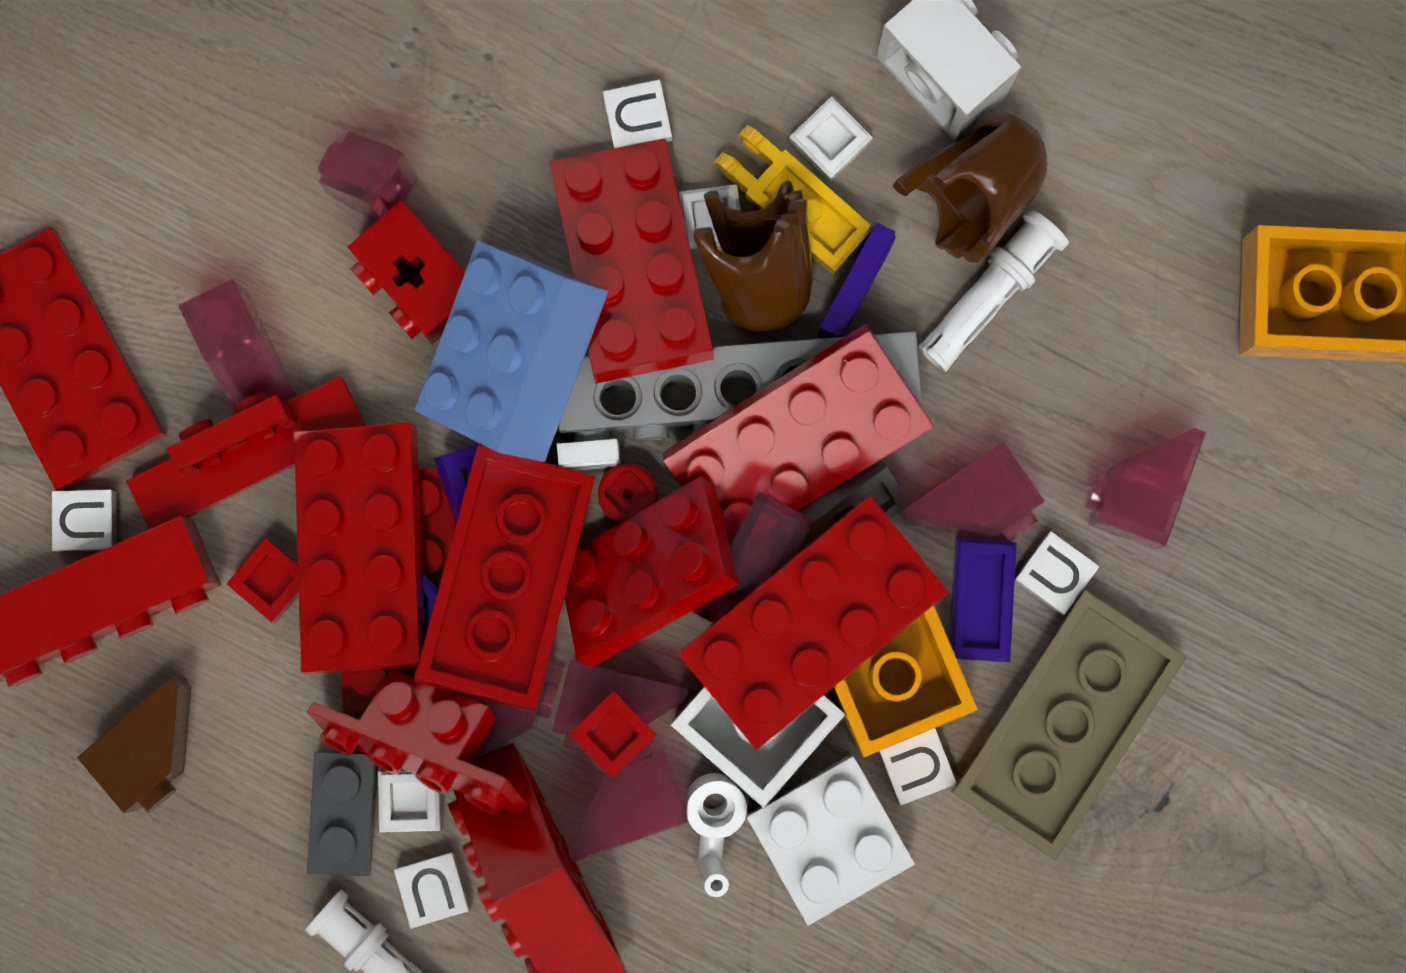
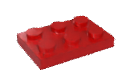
[564,476,739,668]

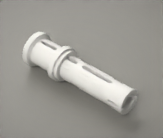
[917,209,1069,373]
[305,889,423,973]

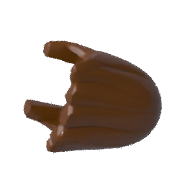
[893,110,1048,263]
[693,181,813,333]

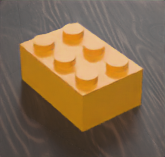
[1239,225,1406,363]
[832,605,978,758]

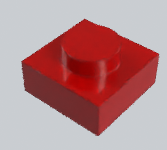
[226,538,299,623]
[569,691,657,779]

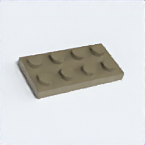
[951,590,1187,861]

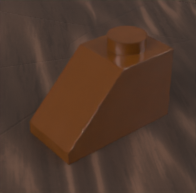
[77,677,192,813]

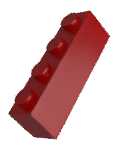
[0,516,221,687]

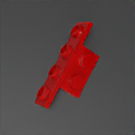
[126,376,366,529]
[307,669,527,816]

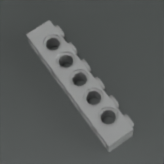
[559,332,922,442]

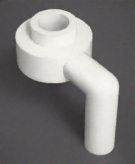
[684,773,747,897]

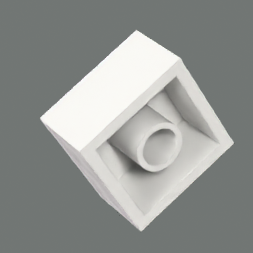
[876,0,1021,142]
[671,687,845,808]
[746,754,915,926]

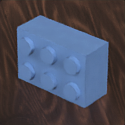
[414,240,609,462]

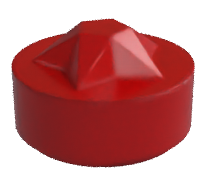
[597,463,658,523]

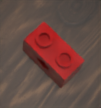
[347,200,465,345]

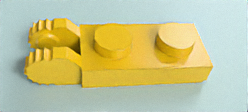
[714,125,873,275]

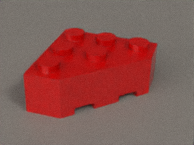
[448,743,627,973]

